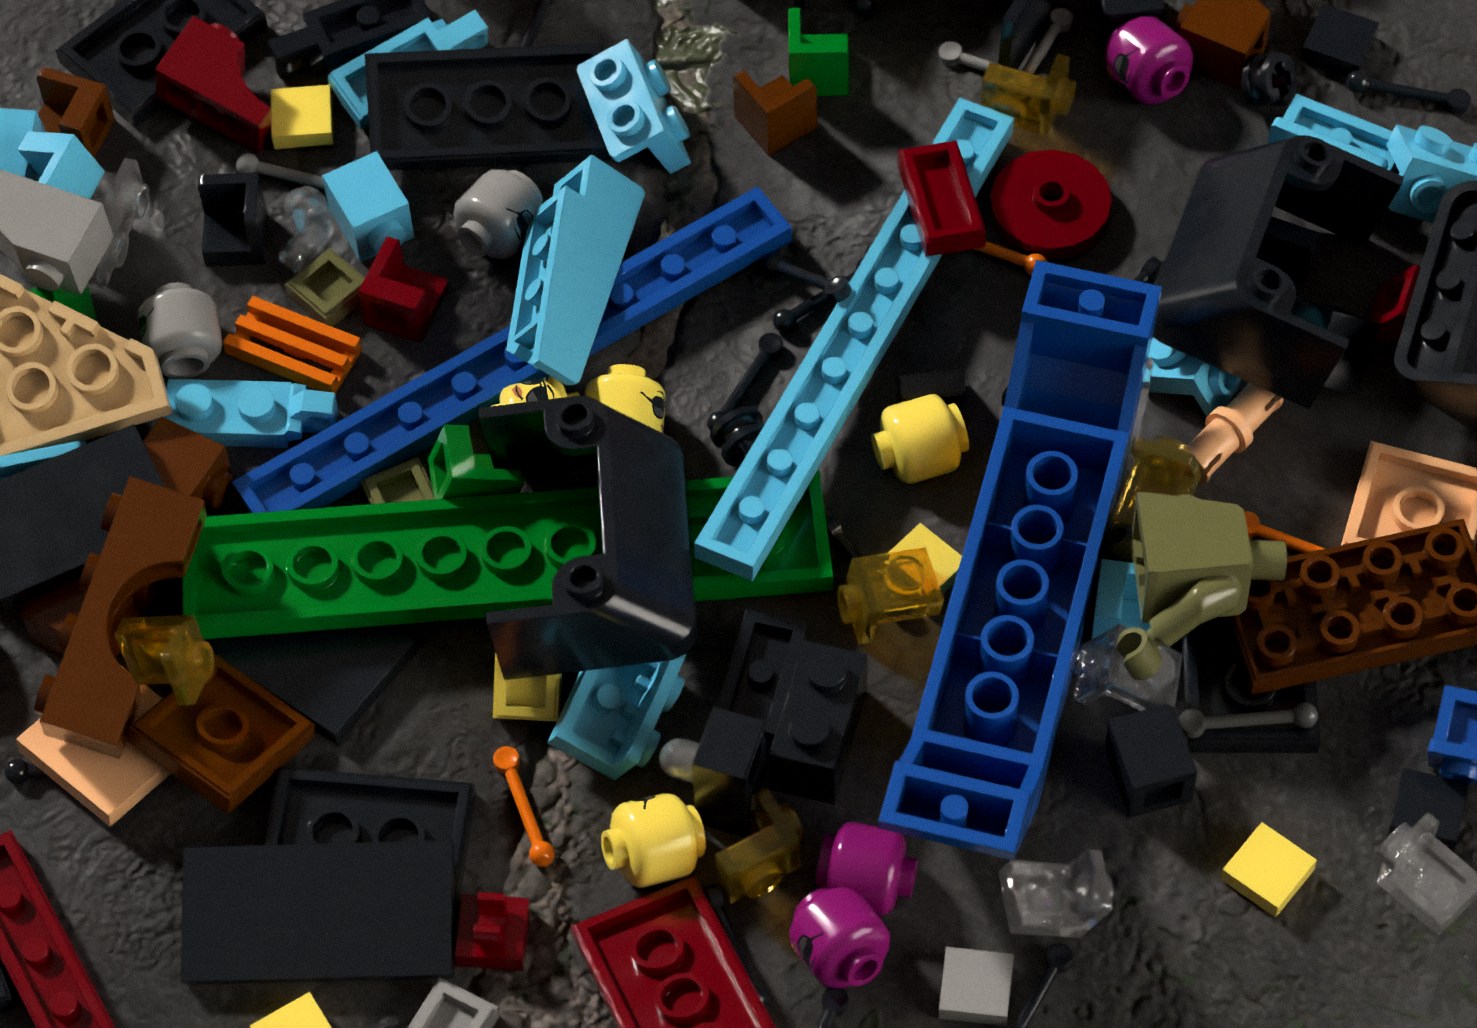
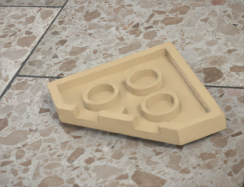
[0,274,173,456]

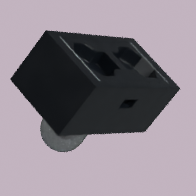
[659,706,767,838]

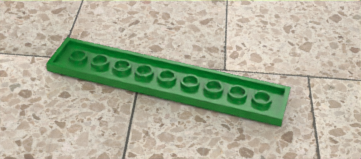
[182,470,833,641]

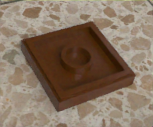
[127,654,316,814]

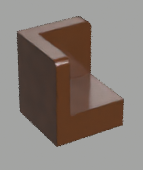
[36,67,115,158]
[733,70,817,156]

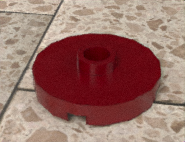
[990,149,1112,261]

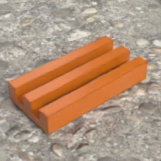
[223,295,363,394]

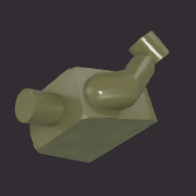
[1105,492,1287,680]

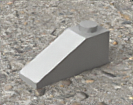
[0,169,114,295]

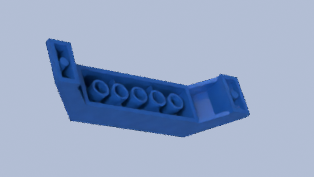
[878,260,1162,860]

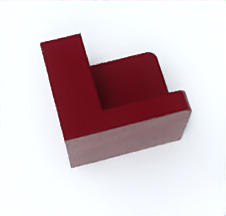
[358,236,448,343]

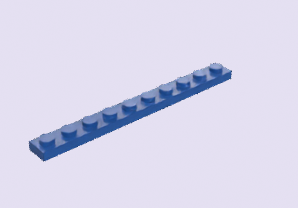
[232,186,792,513]

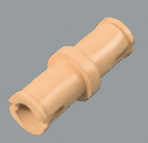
[1174,382,1283,485]

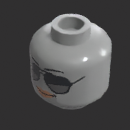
[454,169,543,259]
[137,282,222,379]

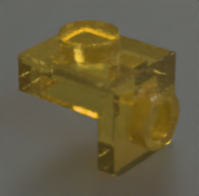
[981,54,1076,136]
[1112,435,1201,526]
[837,547,944,644]
[114,615,214,706]
[715,788,805,904]

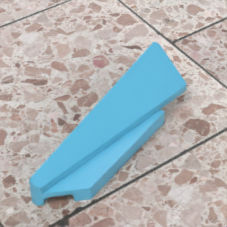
[506,154,645,385]

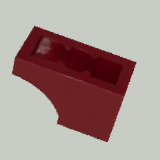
[155,16,271,153]

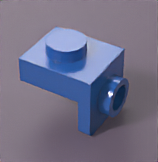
[1428,685,1477,785]

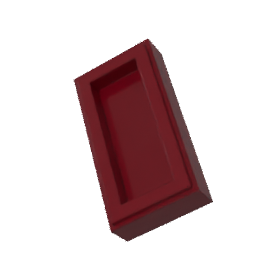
[897,140,986,257]

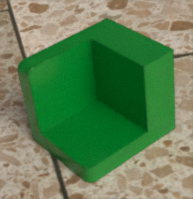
[788,8,849,96]
[428,424,524,499]

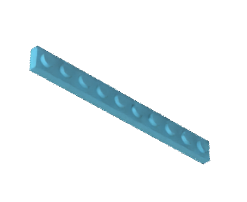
[694,97,1014,581]

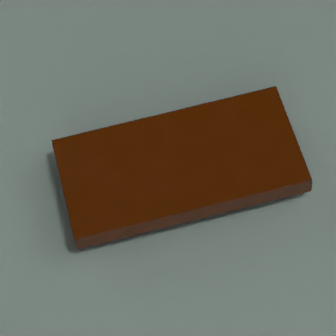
[1224,519,1477,695]

